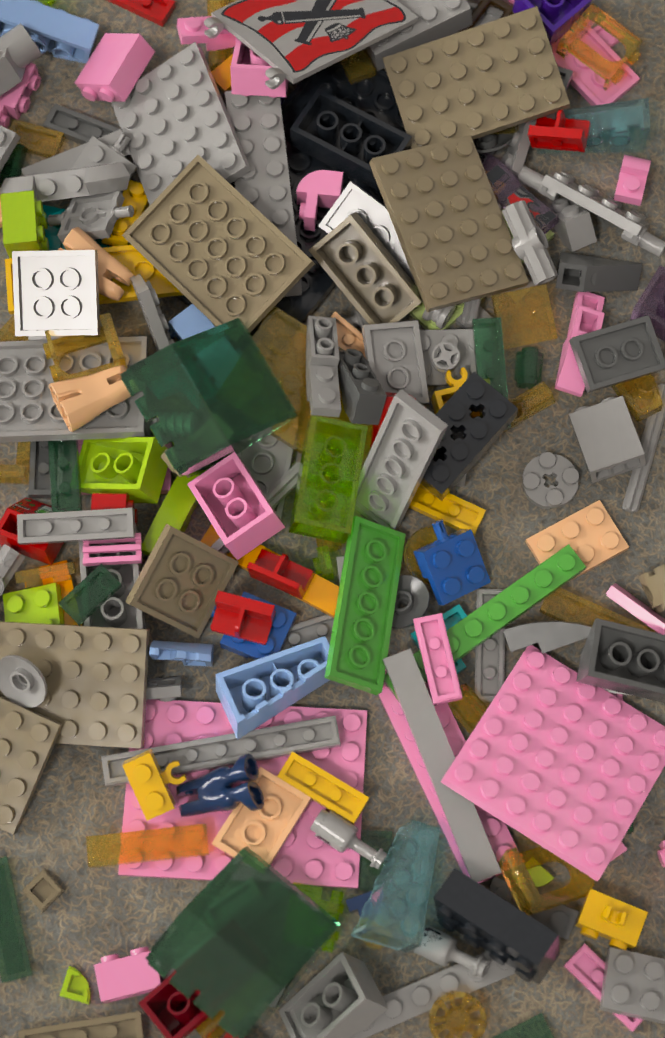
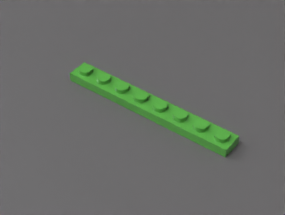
[384,544,586,701]

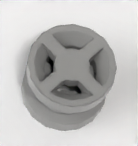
[422,305,456,329]
[431,342,460,373]

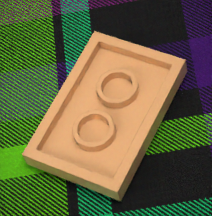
[525,500,629,583]
[212,767,311,877]

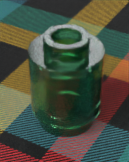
[514,347,544,389]

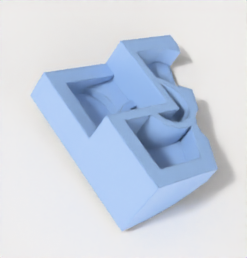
[149,640,214,667]

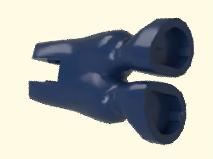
[176,754,264,817]

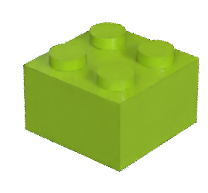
[1,190,49,259]

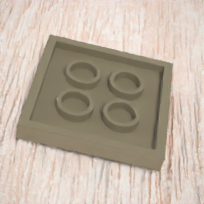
[125,524,239,639]

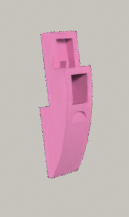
[177,16,236,51]
[0,63,41,129]
[554,291,605,397]

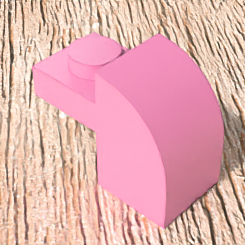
[614,155,651,206]
[296,170,343,231]

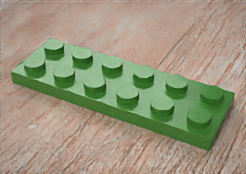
[324,516,406,695]

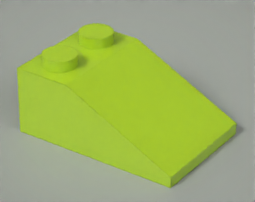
[70,437,168,504]

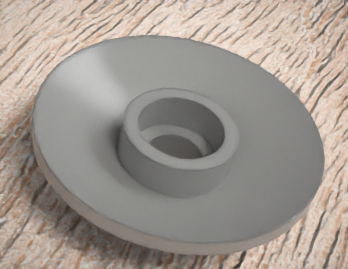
[0,655,47,708]

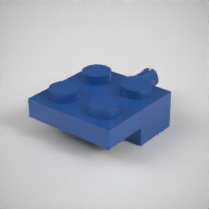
[413,520,491,605]
[211,591,297,660]

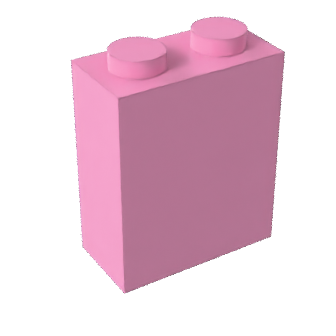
[75,33,155,102]

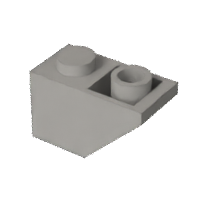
[544,198,597,252]

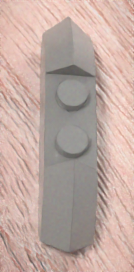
[0,162,130,202]

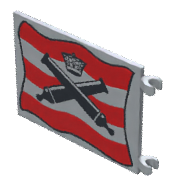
[204,0,419,89]

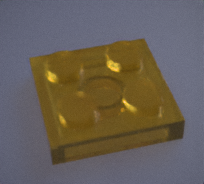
[491,284,558,350]

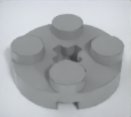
[522,452,579,509]

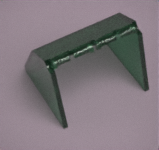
[120,318,299,475]
[145,846,341,1038]

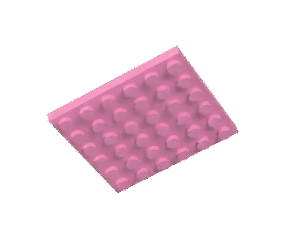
[441,645,665,882]

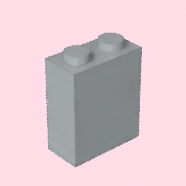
[569,396,646,483]

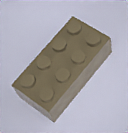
[309,212,423,325]

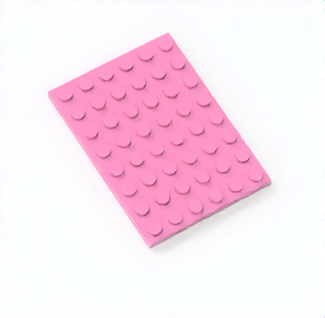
[118,699,367,889]

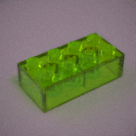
[289,415,368,544]

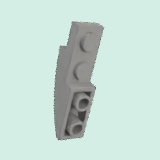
[306,315,341,417]

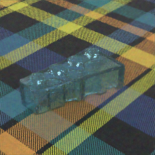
[537,98,651,154]
[351,820,440,952]

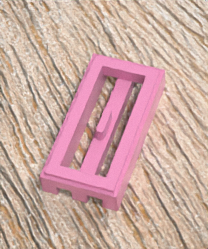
[83,533,142,566]

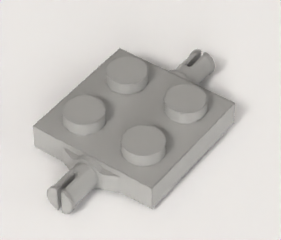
[70,133,138,193]
[47,191,134,243]

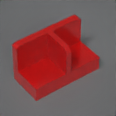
[528,110,591,152]
[247,549,315,599]
[210,590,276,645]

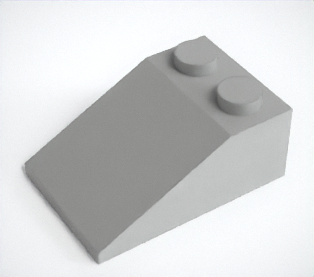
[278,952,388,1038]

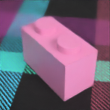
[94,947,163,1004]

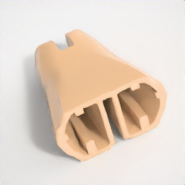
[58,227,135,301]
[49,365,138,432]

